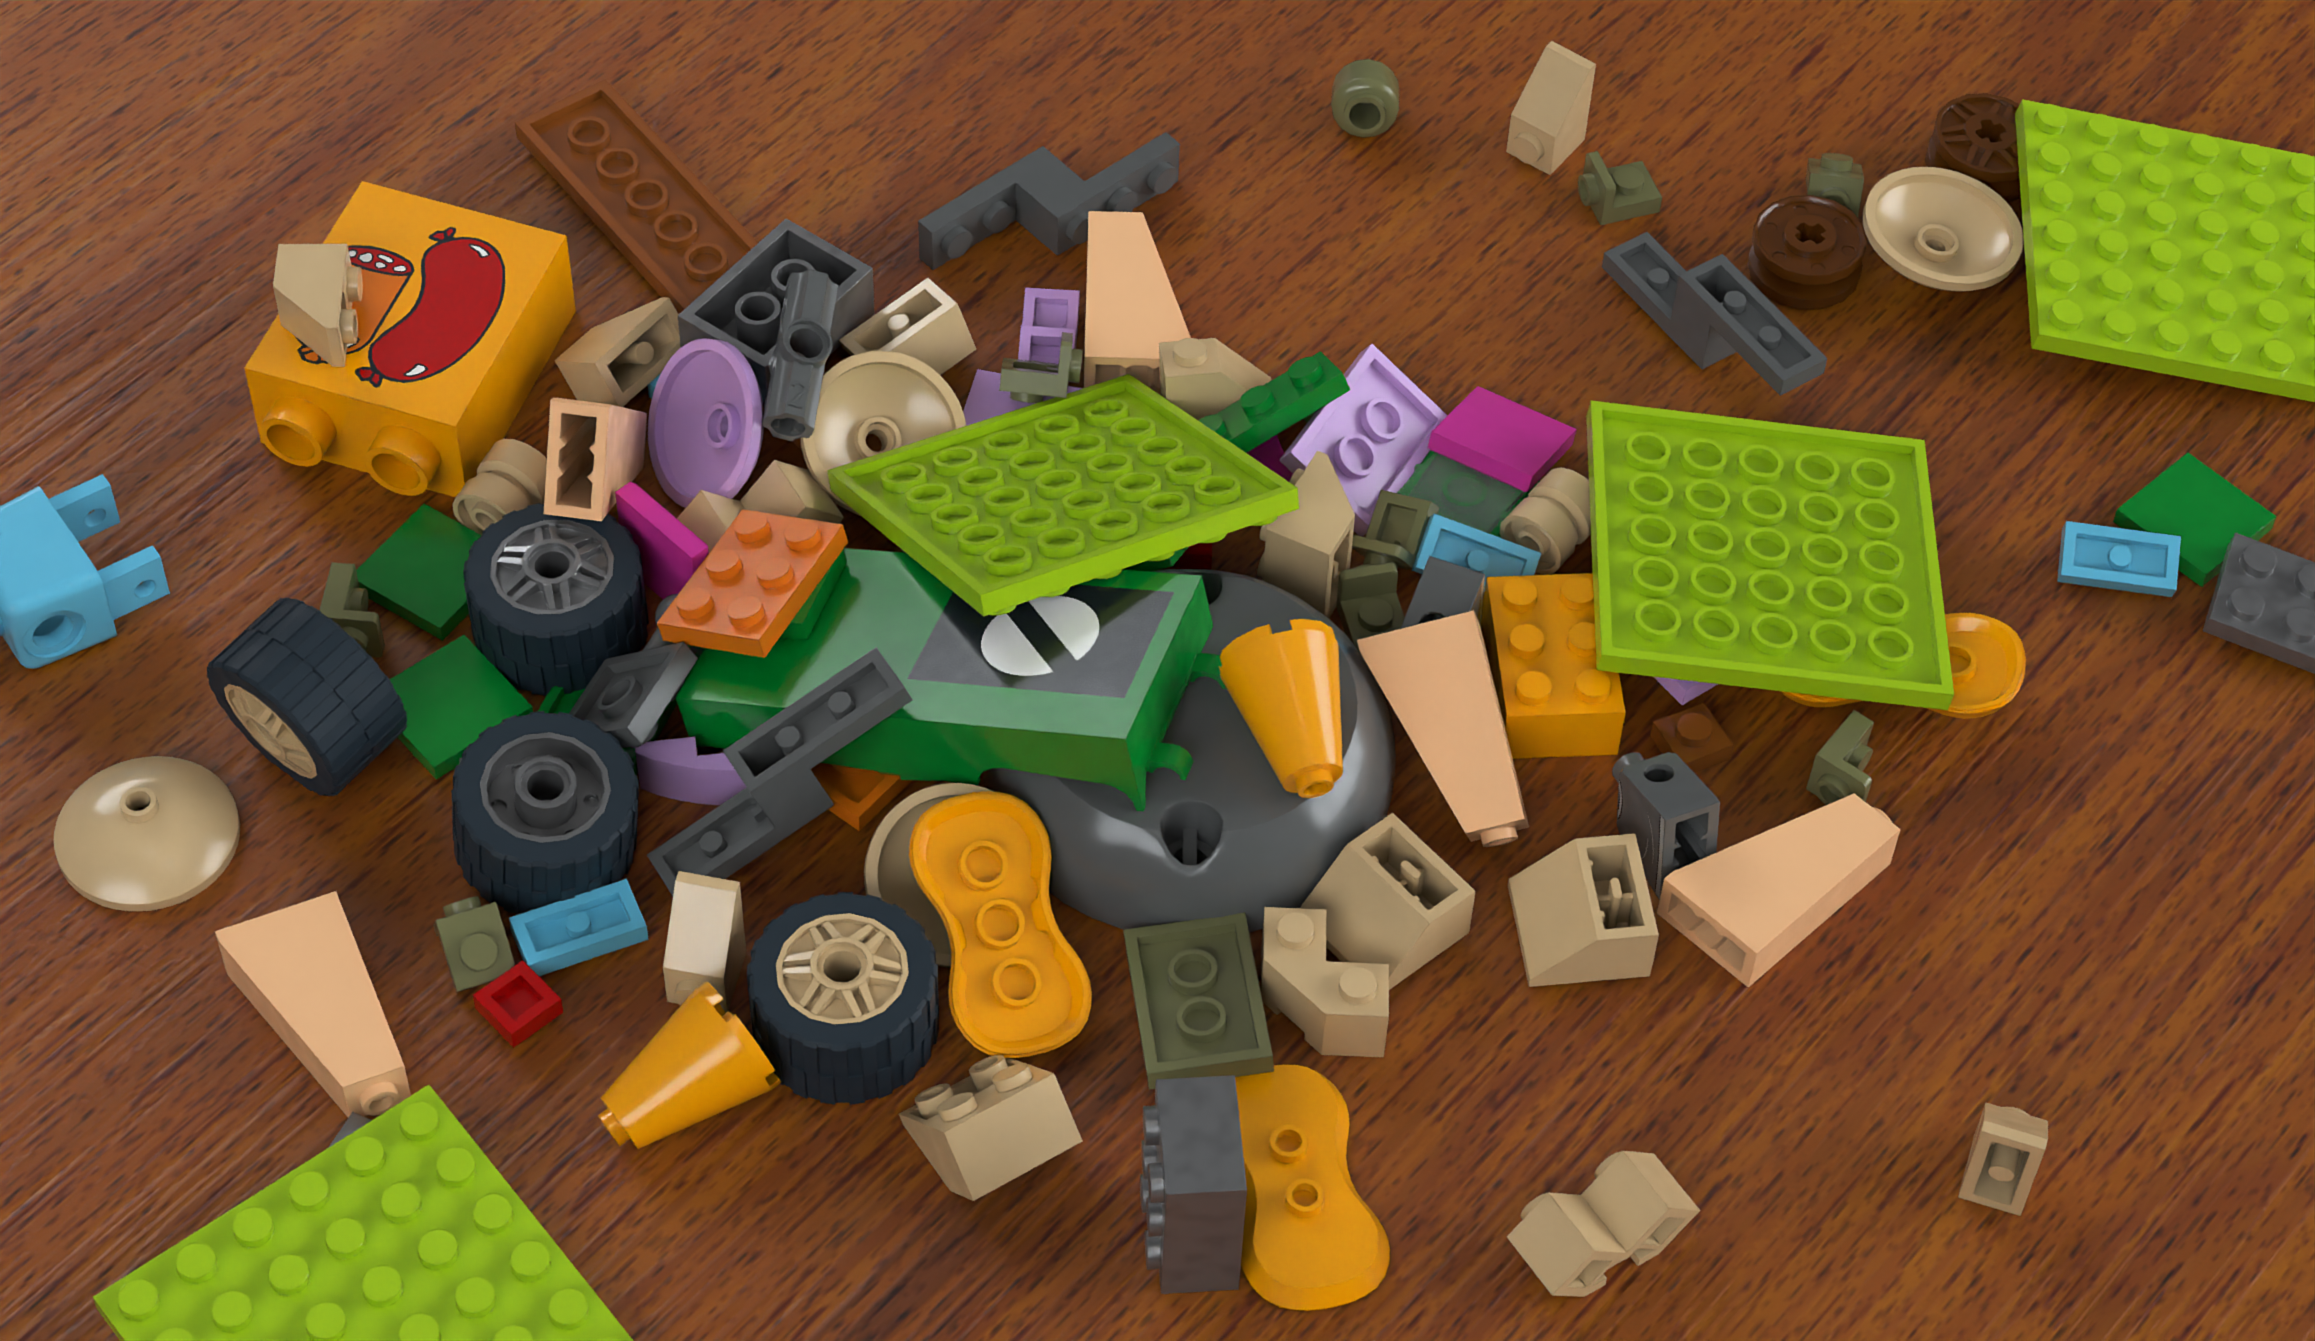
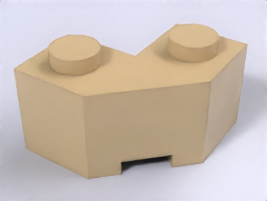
[677,460,844,553]
[1260,907,1389,1057]
[1507,1151,1700,1297]

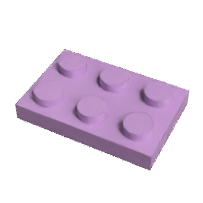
[1279,344,1448,536]

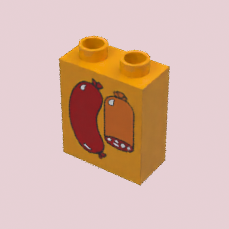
[244,181,576,497]

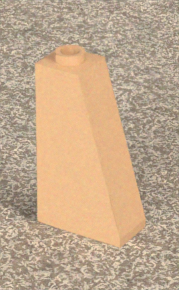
[1084,211,1191,395]
[543,397,647,521]
[1357,610,1529,847]
[1657,793,1900,987]
[215,891,411,1118]

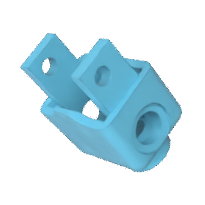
[0,474,170,669]

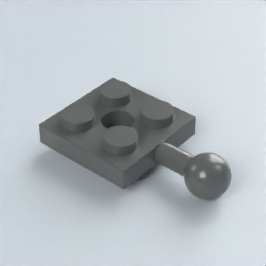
[569,594,698,748]

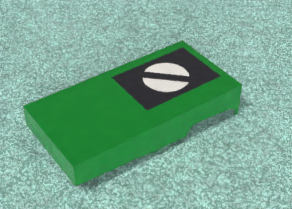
[676,548,1227,812]

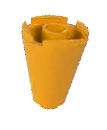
[1219,619,1343,798]
[598,981,781,1149]

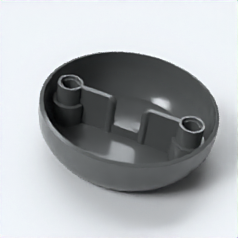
[983,569,1396,932]

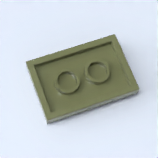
[1123,912,1274,1090]

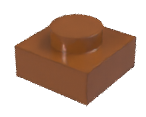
[1650,702,1734,773]

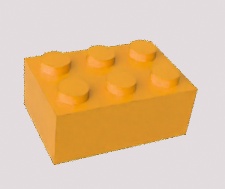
[1482,573,1626,759]

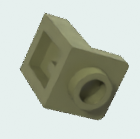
[1578,151,1662,225]
[319,562,385,658]
[1336,562,1405,652]
[1806,710,1874,805]

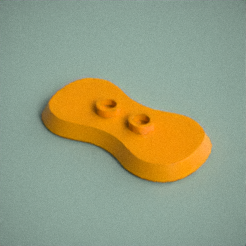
[1780,613,2026,719]
[909,791,1092,1058]
[1235,1064,1390,1311]

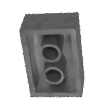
[678,219,875,410]
[1140,1075,1247,1294]

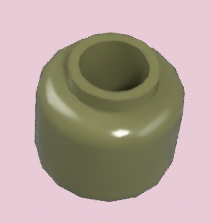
[1331,59,1400,138]

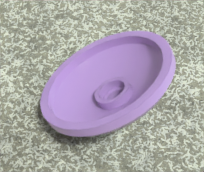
[648,338,764,508]

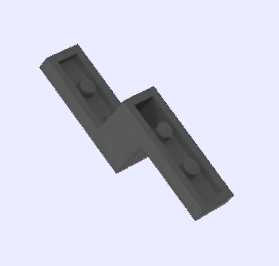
[918,132,1180,270]
[1602,232,1827,396]
[647,647,913,896]

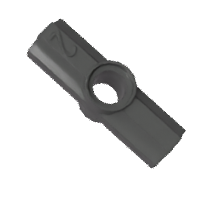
[762,269,838,441]

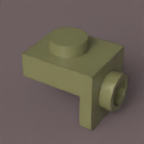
[1805,153,1864,217]
[999,332,1083,403]
[1352,490,1439,571]
[433,896,515,993]

